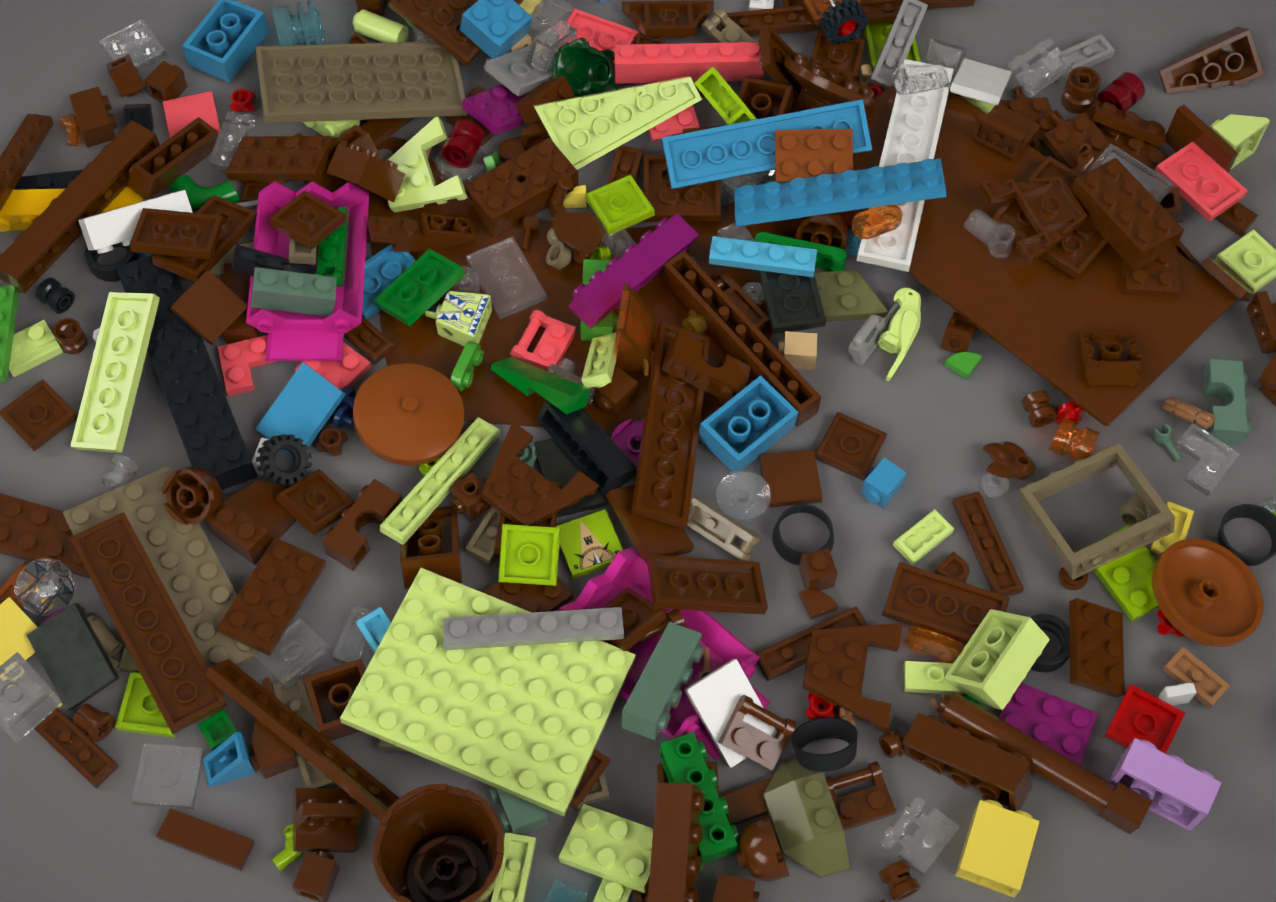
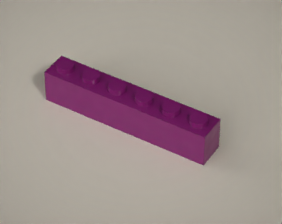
[568,213,699,329]

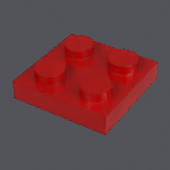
[1104,684,1185,754]

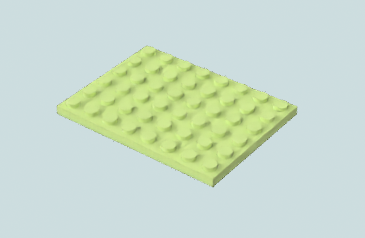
[340,568,636,817]

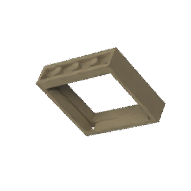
[1020,443,1175,580]

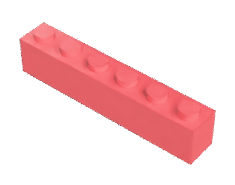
[614,42,764,84]

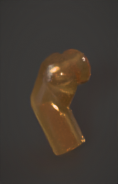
[60,114,80,146]

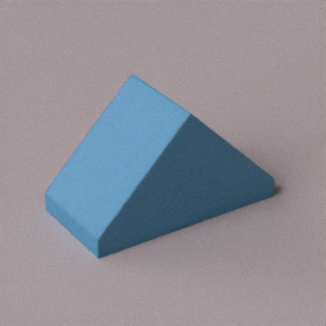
[203,732,256,787]

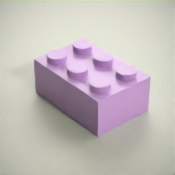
[1109,738,1221,832]

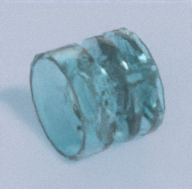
[272,0,325,46]

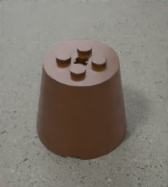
[373,784,504,902]

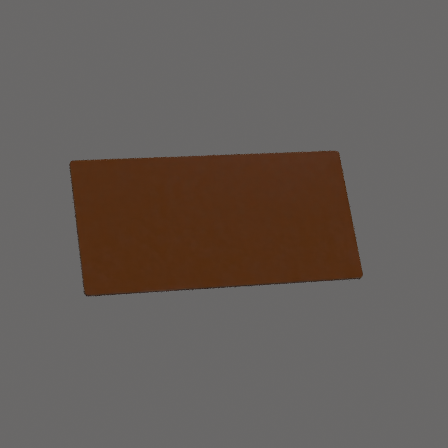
[837,79,1237,426]

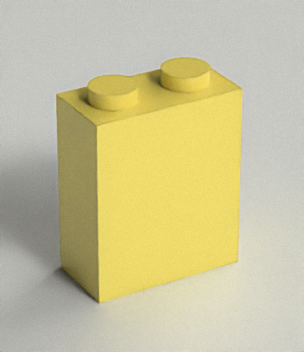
[955,800,1040,898]

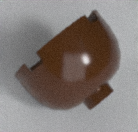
[795,213,849,250]
[162,467,222,525]
[735,816,790,882]

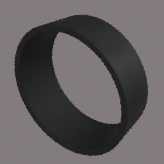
[772,504,834,566]
[1218,504,1276,566]
[791,717,858,772]

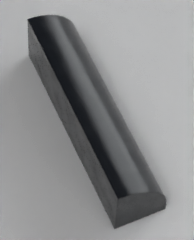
[537,401,637,497]

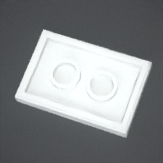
[950,58,1012,105]
[684,659,777,768]

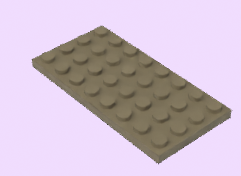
[256,42,467,123]
[62,465,265,707]

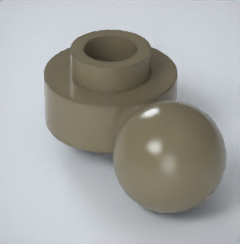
[546,227,572,270]

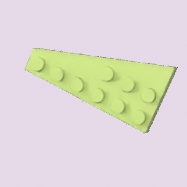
[533,76,702,170]

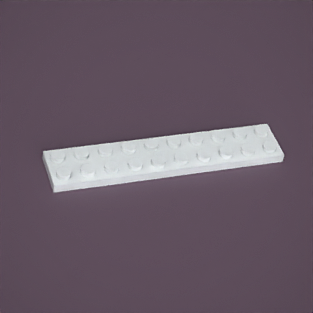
[857,59,953,272]

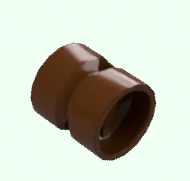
[1061,66,1101,114]

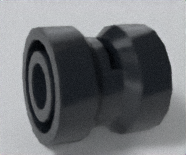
[36,278,75,314]

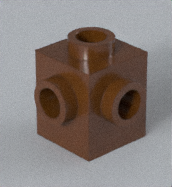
[450,472,492,522]

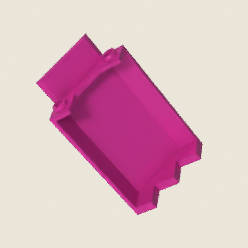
[246,181,369,361]
[558,547,771,760]

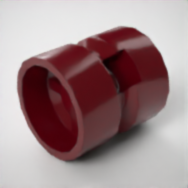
[1097,72,1145,112]
[441,120,485,168]

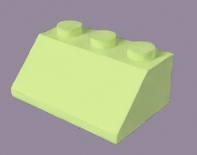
[944,609,1050,710]

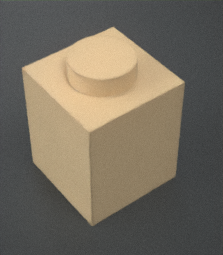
[778,331,817,370]

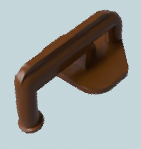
[548,175,604,265]

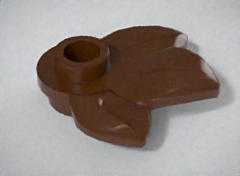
[983,441,1035,480]

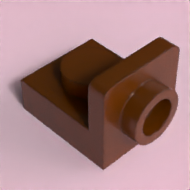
[940,312,977,353]

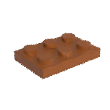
[774,129,853,182]

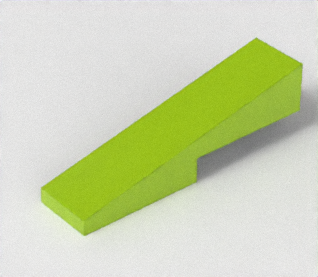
[694,66,757,125]

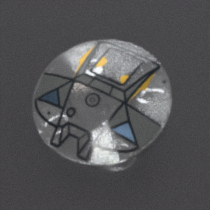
[14,558,75,616]

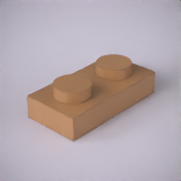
[1162,647,1231,709]

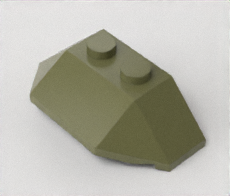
[763,758,850,878]

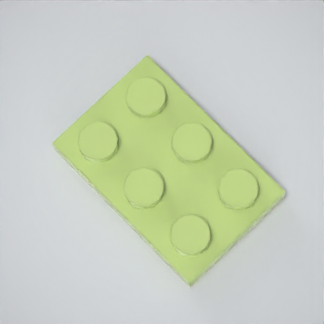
[559,804,653,893]

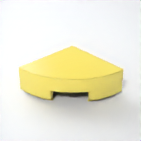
[562,185,587,208]

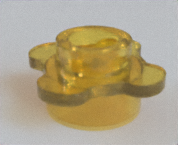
[682,310,707,336]

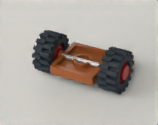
[802,0,868,45]

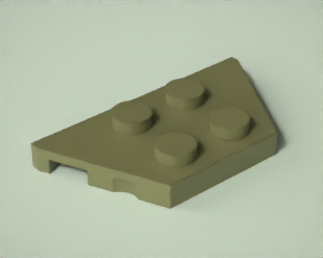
[814,270,887,322]

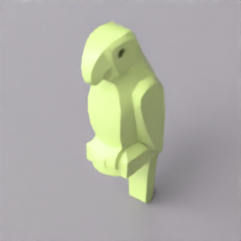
[878,288,921,381]

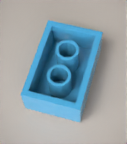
[182,0,269,83]
[698,375,799,476]

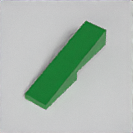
[491,357,590,415]

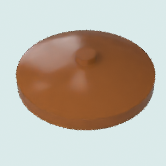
[353,363,464,466]
[1152,538,1263,647]

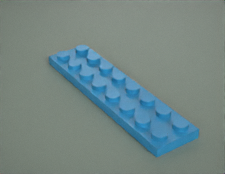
[662,99,872,190]
[734,158,947,227]

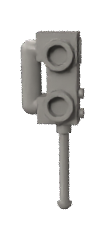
[849,302,900,365]

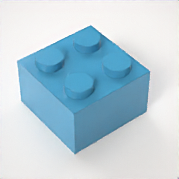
[460,0,532,59]

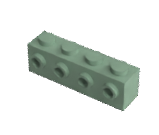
[621,622,704,740]

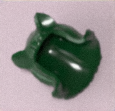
[551,38,618,97]

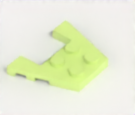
[388,116,468,213]

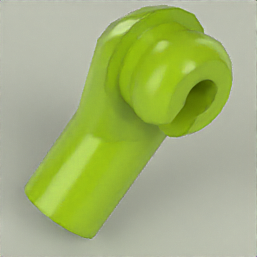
[272,824,303,871]

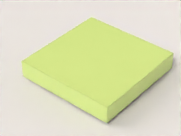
[1215,229,1276,292]

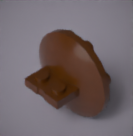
[783,52,877,113]

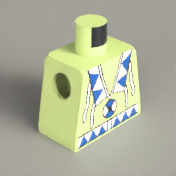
[425,291,492,346]

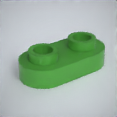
[450,341,484,392]

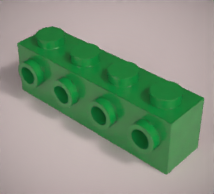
[658,732,740,866]

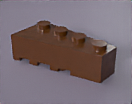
[903,713,1032,812]

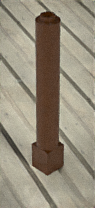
[937,692,1152,834]

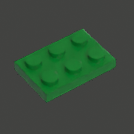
[373,249,466,327]

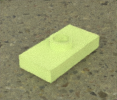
[893,509,954,565]
[904,661,964,695]

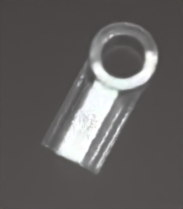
[964,209,1015,258]

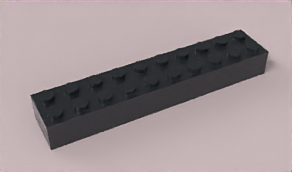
[116,254,258,491]

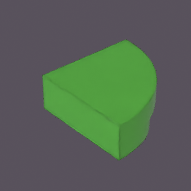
[483,151,501,171]
[944,352,982,379]

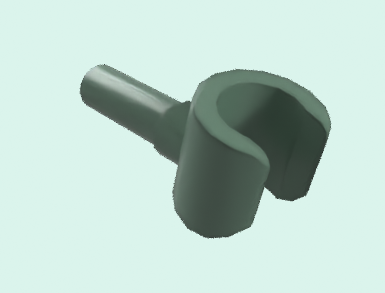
[1153,423,1182,462]

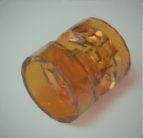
[1049,417,1100,461]

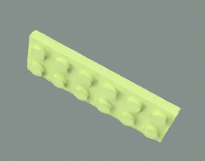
[70,292,160,453]

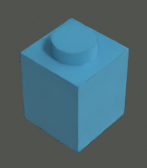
[861,457,907,508]

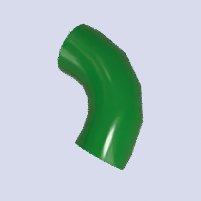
[169,175,240,211]

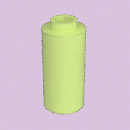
[353,9,409,43]

